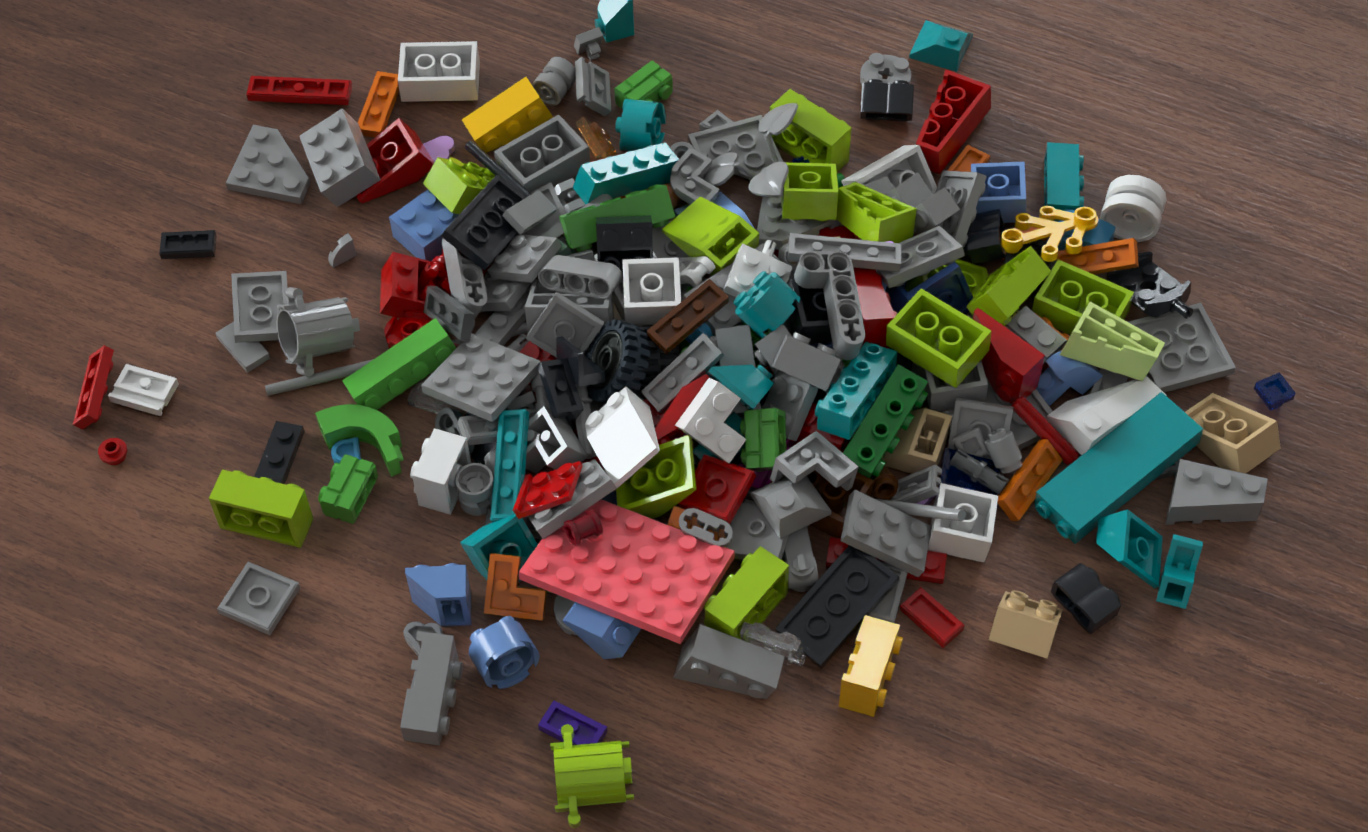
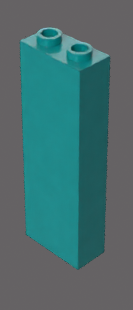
[1034,392,1203,544]

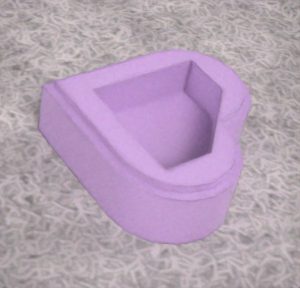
[423,136,455,163]

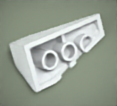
[1045,376,1167,455]

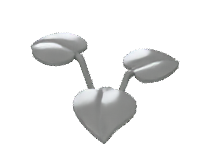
[702,103,798,197]

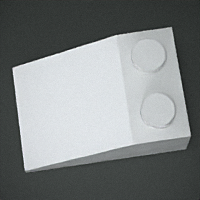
[585,387,660,488]

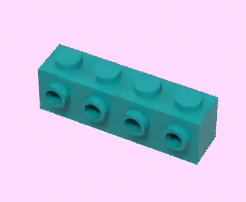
[573,142,679,204]
[815,342,897,440]

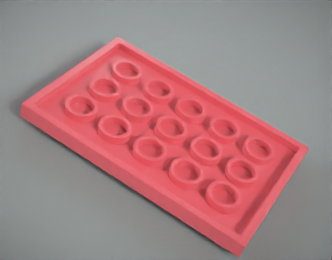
[519,499,735,644]

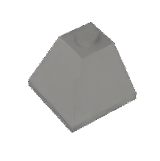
[750,476,831,539]

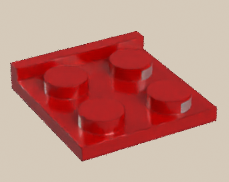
[513,461,583,519]

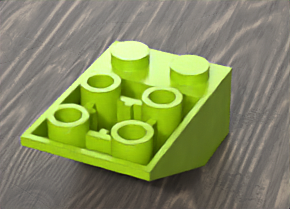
[423,157,495,214]
[662,197,760,276]

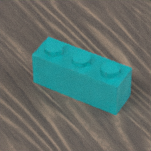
[1044,142,1084,222]

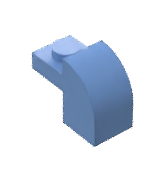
[1036,351,1103,406]

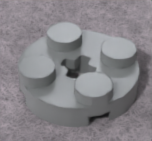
[860,53,911,86]

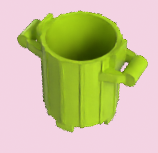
[550,724,634,828]

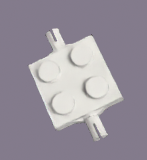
[723,240,792,297]

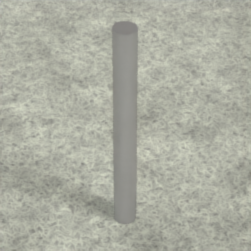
[874,498,966,521]

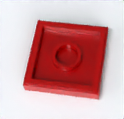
[678,454,756,524]

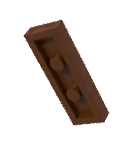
[647,279,729,355]

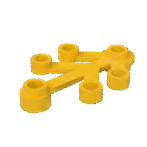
[1001,206,1099,262]

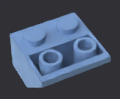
[405,563,471,627]

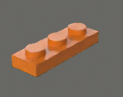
[358,71,399,138]
[1057,238,1139,274]
[997,439,1063,521]

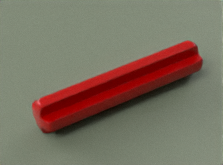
[1011,396,1079,465]

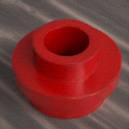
[98,438,127,465]

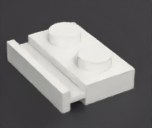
[108,364,179,416]

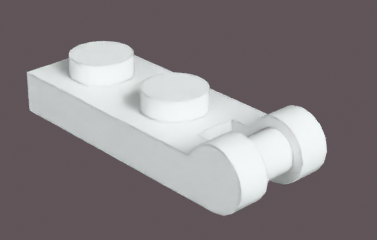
[679,256,715,287]

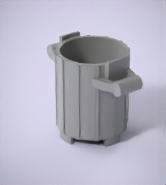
[276,287,360,376]

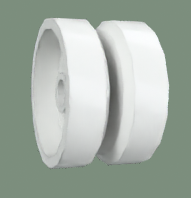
[1100,175,1167,242]

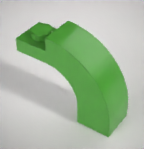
[315,404,404,477]

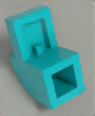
[1156,534,1203,609]

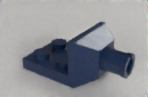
[885,262,973,314]

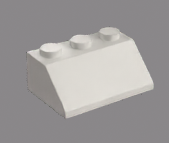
[841,145,937,194]

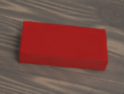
[900,587,965,648]

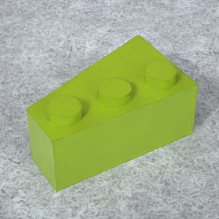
[836,182,917,243]
[967,246,1051,326]

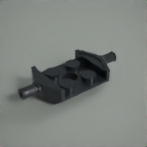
[1107,251,1193,319]

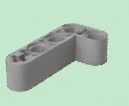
[442,239,487,319]
[794,251,865,360]

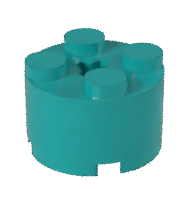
[615,99,666,151]
[733,271,800,338]

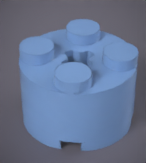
[469,616,540,689]

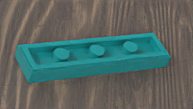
[490,409,530,522]

